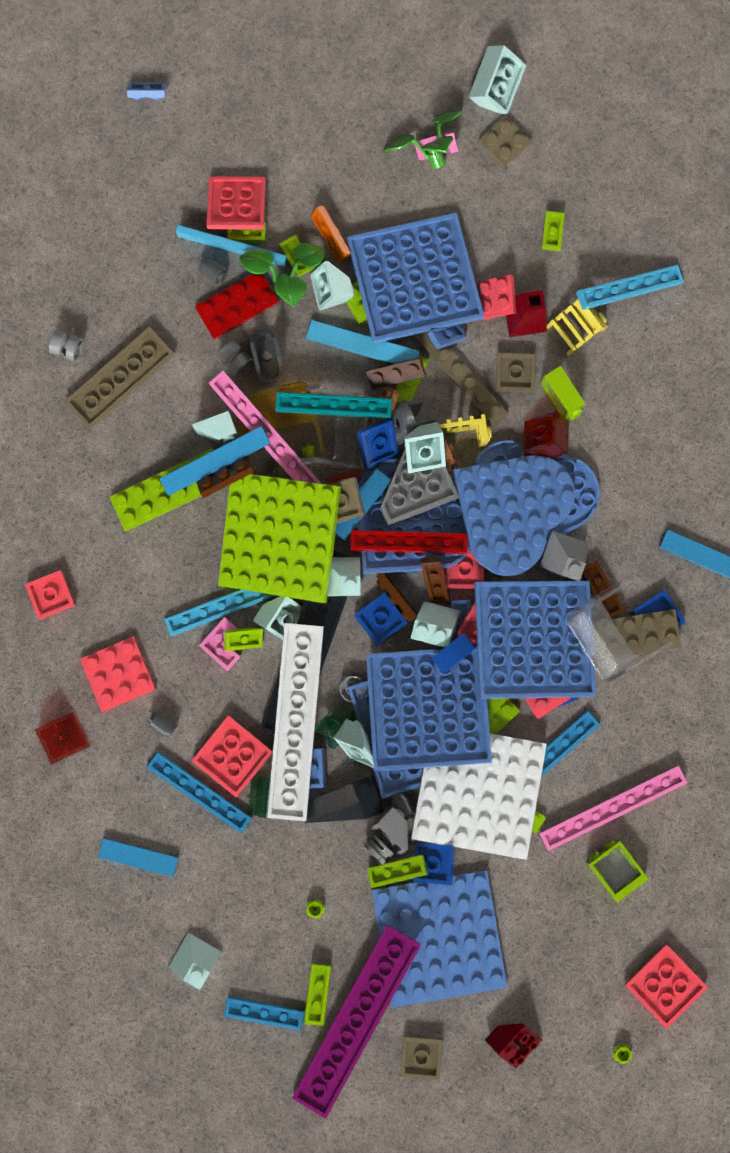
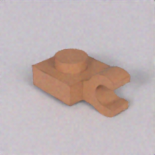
[444,440,462,474]

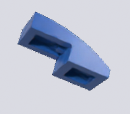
[432,633,476,674]

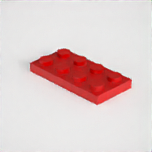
[195,274,279,340]

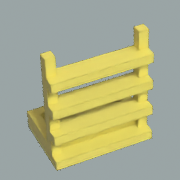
[547,299,608,356]
[439,414,491,448]

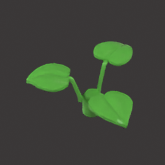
[383,110,462,169]
[238,243,325,307]

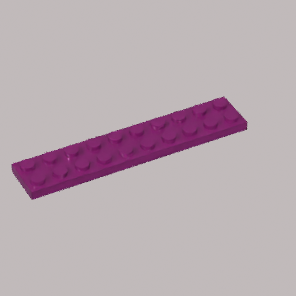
[292,924,422,1119]

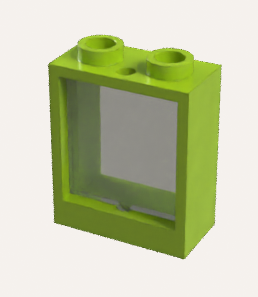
[540,366,586,421]
[587,839,648,903]

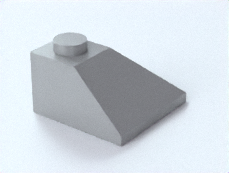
[539,530,588,581]
[370,808,408,855]

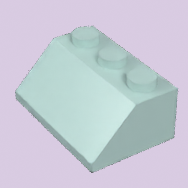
[469,45,526,116]

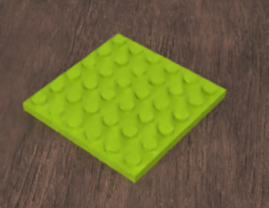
[218,474,341,603]

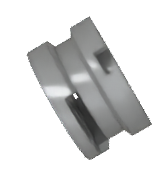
[339,676,366,702]
[364,834,394,865]

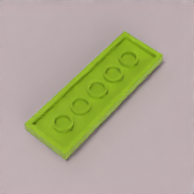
[110,448,214,532]

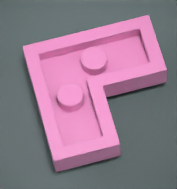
[199,617,241,671]

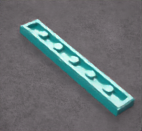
[275,392,392,419]

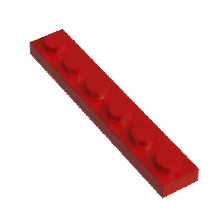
[350,530,467,554]

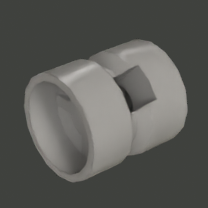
[49,329,83,361]
[217,340,253,377]

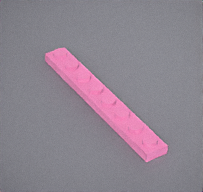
[208,371,322,484]
[539,765,687,851]

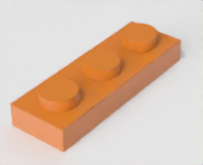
[310,205,351,264]

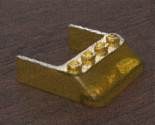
[238,381,326,474]

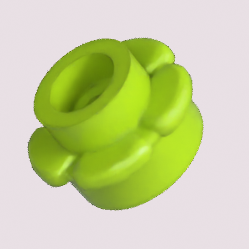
[302,443,316,461]
[306,899,325,919]
[613,1044,632,1064]

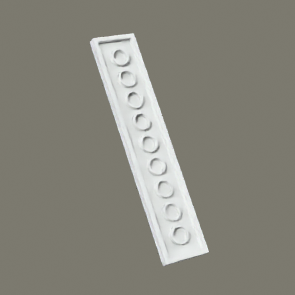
[267,623,324,821]

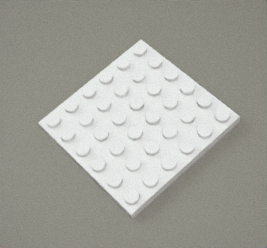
[411,733,547,860]

